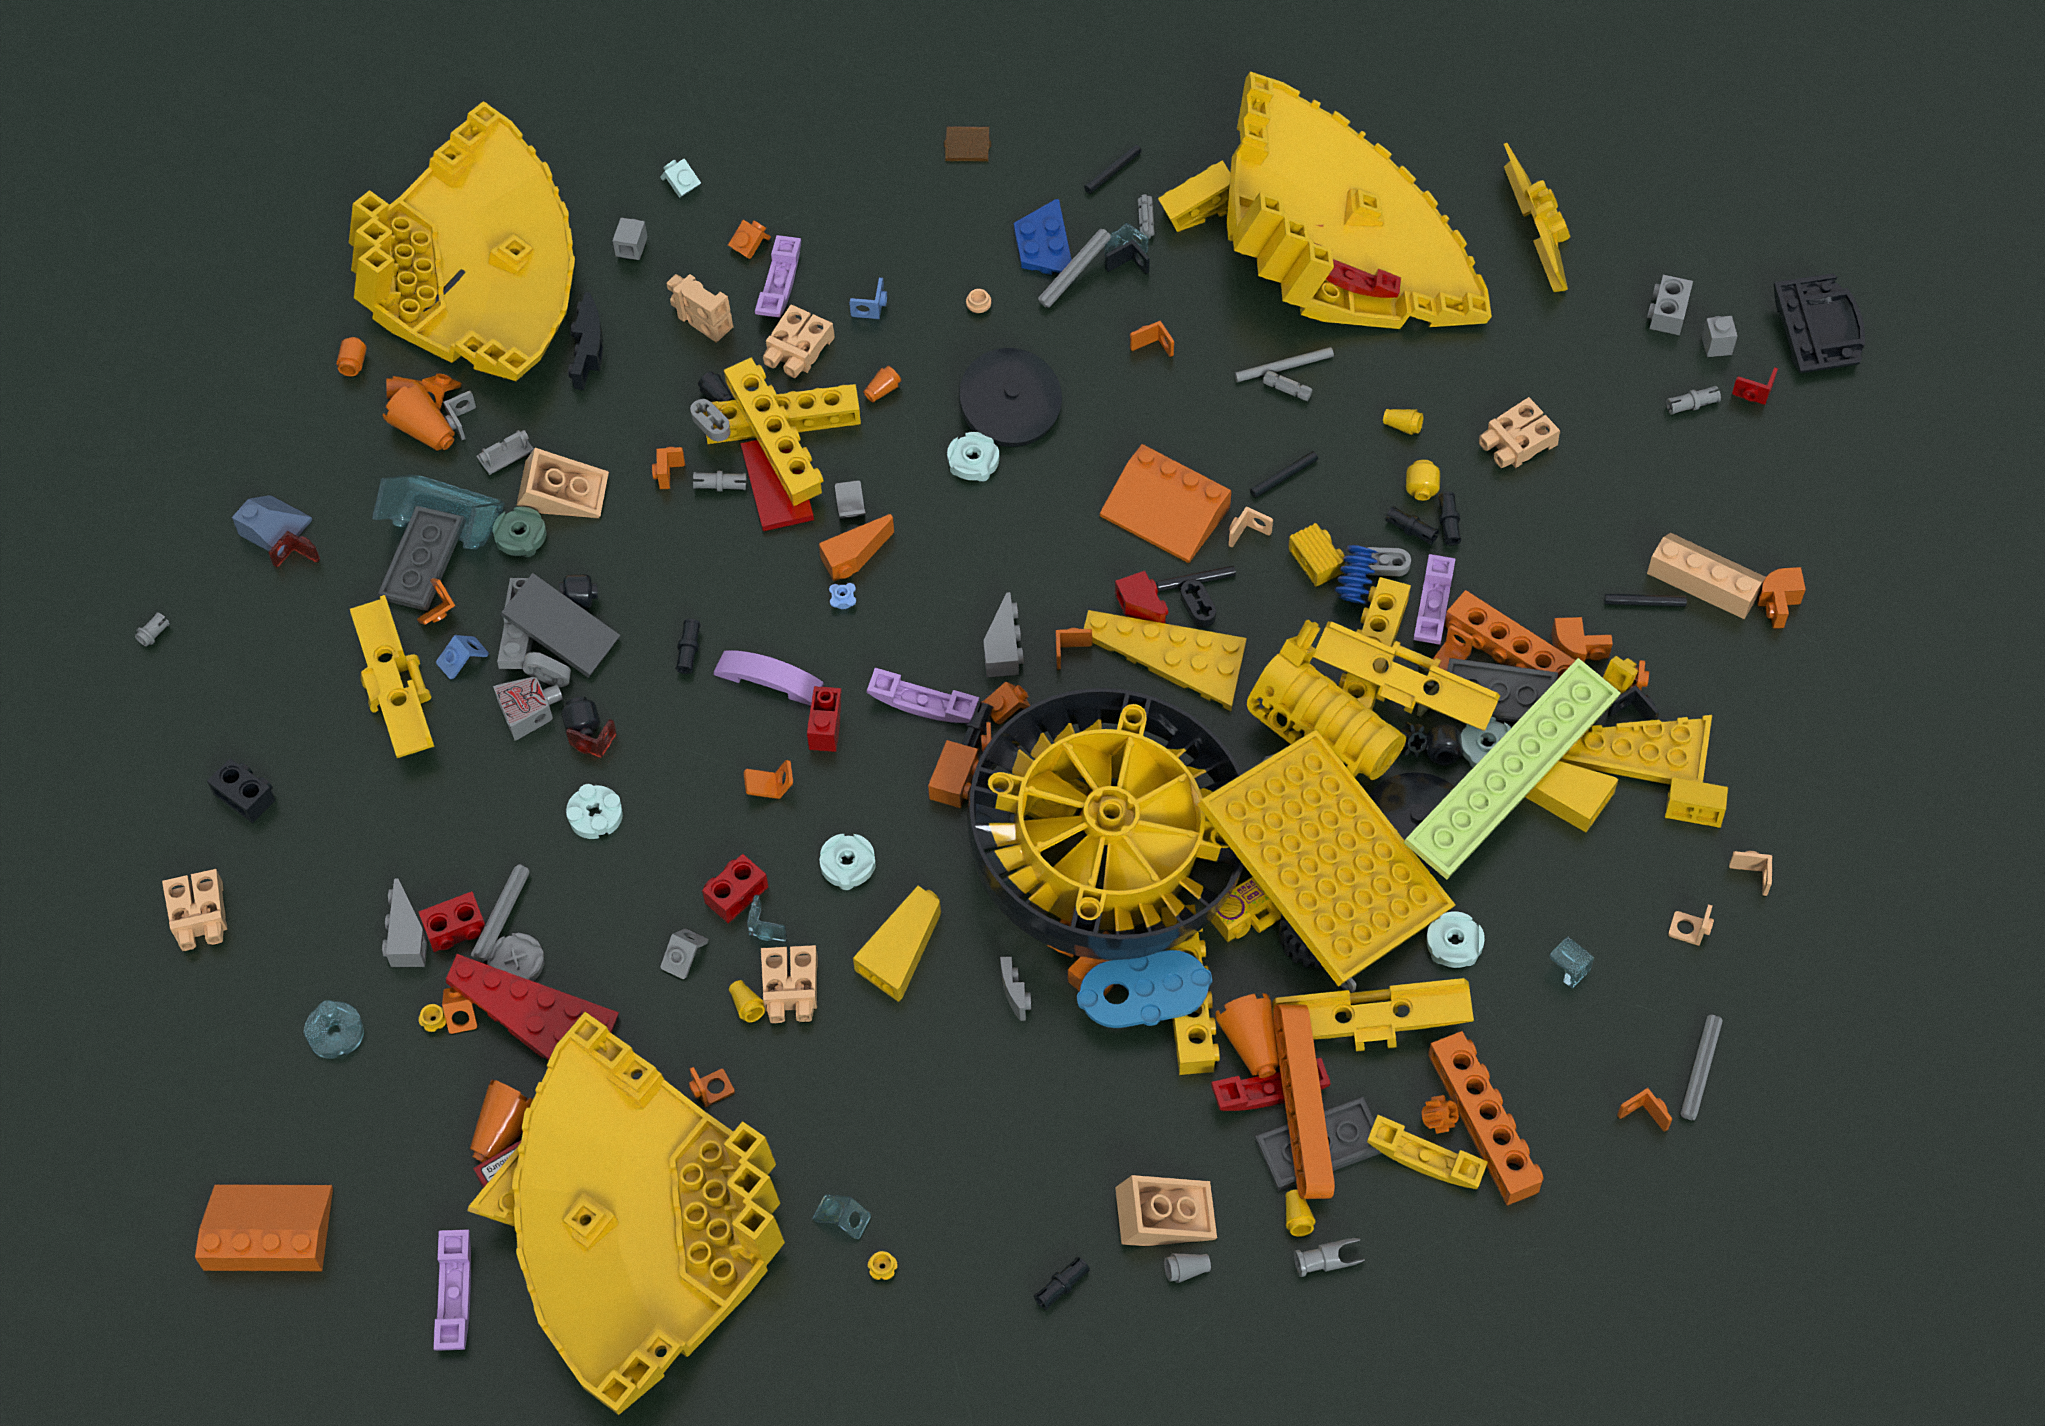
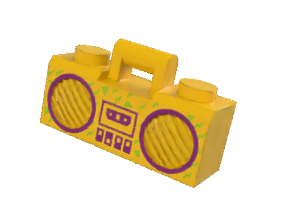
[1211,877,1281,942]

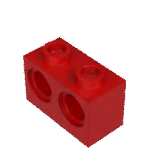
[702,854,768,923]
[419,891,485,952]

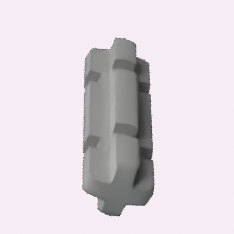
[1138,194,1155,239]
[1263,371,1312,401]

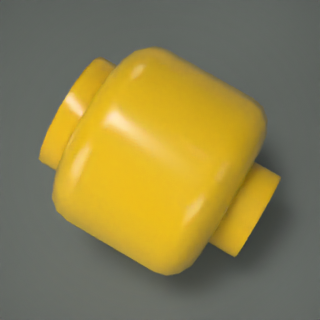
[1406,460,1440,501]

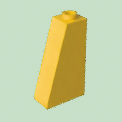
[1525,761,1619,833]
[853,886,941,1002]

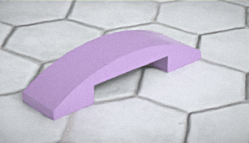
[755,235,801,317]
[1413,554,1455,644]
[714,651,824,706]
[867,668,979,723]
[434,1230,471,1351]

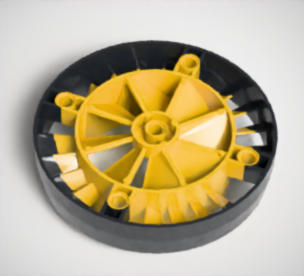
[967,688,1244,960]

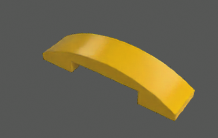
[1367,1115,1488,1189]

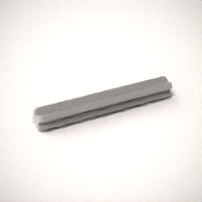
[1038,229,1111,308]
[471,864,530,962]
[1681,1015,1723,1120]

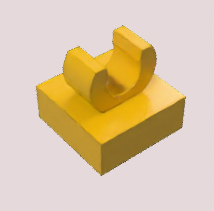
[1602,656,1638,694]

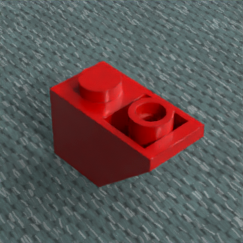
[1115,571,1168,624]
[807,686,841,752]

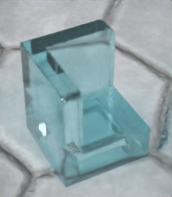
[1550,936,1594,988]

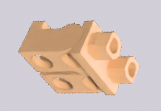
[667,274,733,343]
[763,305,835,378]
[1479,397,1560,468]
[162,869,228,951]
[761,945,818,1023]

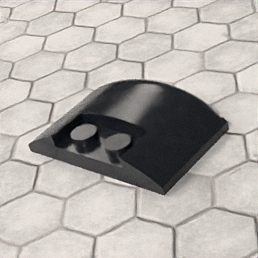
[1773,273,1865,373]

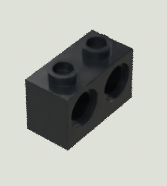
[207,758,276,823]

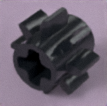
[1397,722,1429,757]

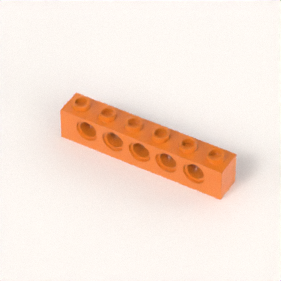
[1444,590,1576,679]
[1428,1031,1543,1205]

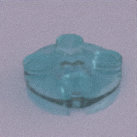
[304,1000,364,1059]

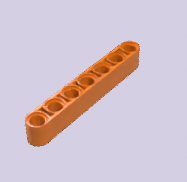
[1273,1004,1335,1199]

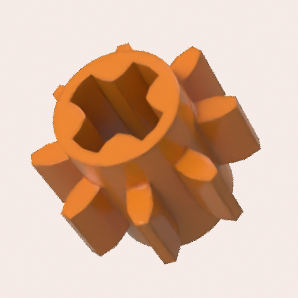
[1422,1095,1459,1134]

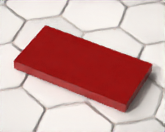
[741,440,814,531]

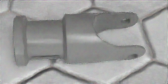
[1294,1238,1365,1277]

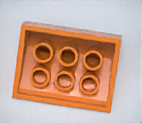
[1100,444,1231,563]
[195,1185,333,1271]

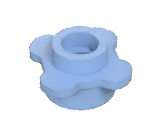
[829,583,856,609]

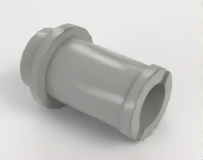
[135,612,170,646]

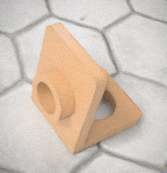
[1229,506,1273,548]
[1729,851,1772,896]
[1668,904,1714,946]

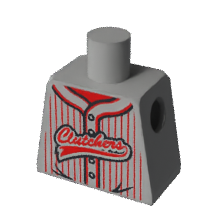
[493,677,563,740]

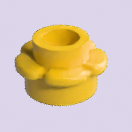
[419,1004,446,1032]
[868,1251,897,1280]

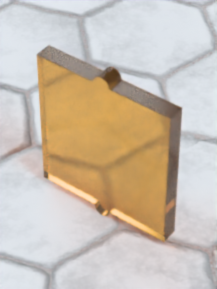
[944,127,991,161]

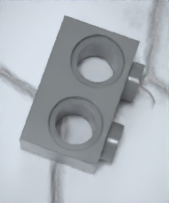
[1647,275,1693,335]

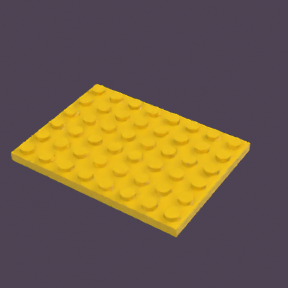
[1197,730,1455,987]

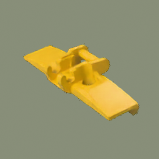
[1504,143,1570,292]
[350,595,434,758]
[1313,621,1500,731]
[1272,978,1474,1051]

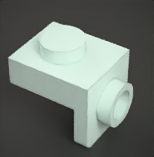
[660,159,701,198]

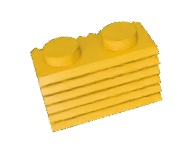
[1288,523,1346,587]

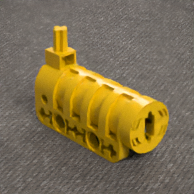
[1247,620,1406,780]

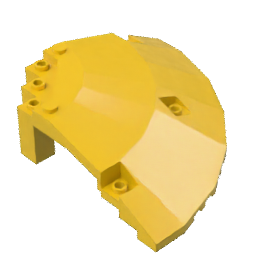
[1227,72,1492,329]
[349,101,575,381]
[512,1012,785,1415]

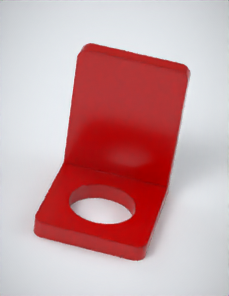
[1732,367,1778,405]

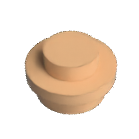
[966,289,991,313]

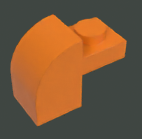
[1758,567,1806,628]
[1551,617,1613,663]

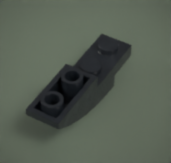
[568,292,604,390]

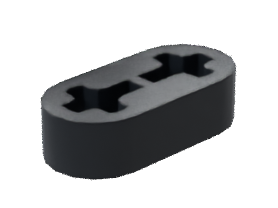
[1181,580,1216,628]

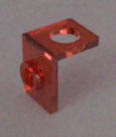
[269,531,320,567]
[566,719,616,758]

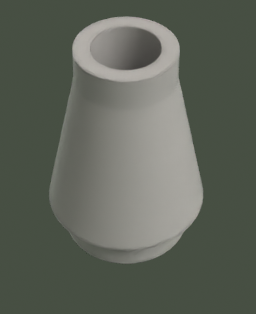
[1164,1253,1211,1283]

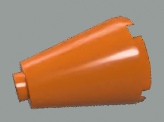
[383,381,454,451]
[1215,993,1279,1078]
[470,1079,533,1163]

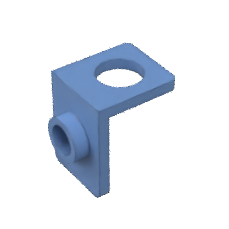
[849,277,887,319]
[436,635,489,679]

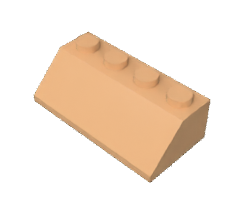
[1647,533,1766,619]

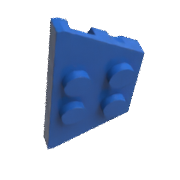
[1014,199,1072,275]

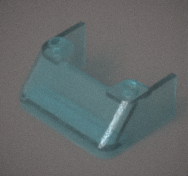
[372,474,505,549]

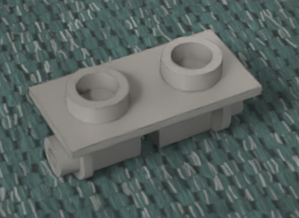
[476,430,534,475]

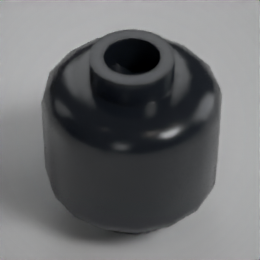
[559,574,598,608]
[561,697,600,739]
[1426,724,1463,766]

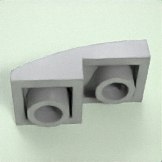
[1000,957,1031,1021]

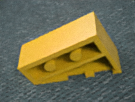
[1158,160,1231,232]

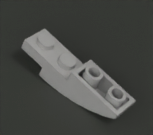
[497,578,533,669]

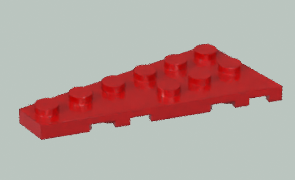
[446,954,619,1060]

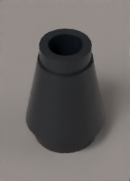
[698,371,734,402]

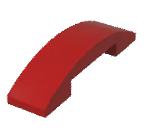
[1314,243,1401,298]
[1211,1058,1331,1111]

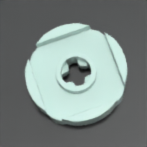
[947,432,999,481]
[1461,717,1511,768]
[566,784,623,839]
[819,834,876,890]
[1426,912,1484,968]

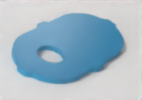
[1077,950,1212,1028]

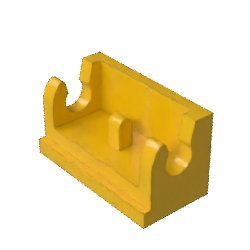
[1665,777,1728,828]

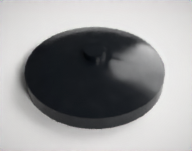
[959,348,1062,447]
[1369,772,1455,874]

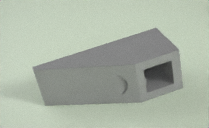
[983,592,1024,678]
[382,879,428,967]

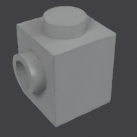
[613,218,647,260]
[1702,316,1737,357]

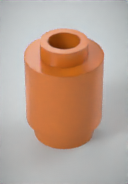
[337,337,367,376]

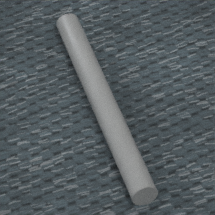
[1234,347,1334,382]

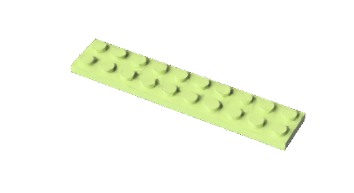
[1404,658,1621,879]

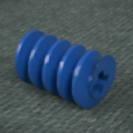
[1335,545,1379,604]

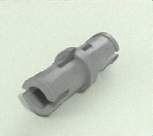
[1666,386,1721,415]
[693,471,746,491]

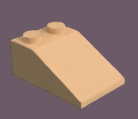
[516,448,609,518]
[1115,1175,1217,1246]

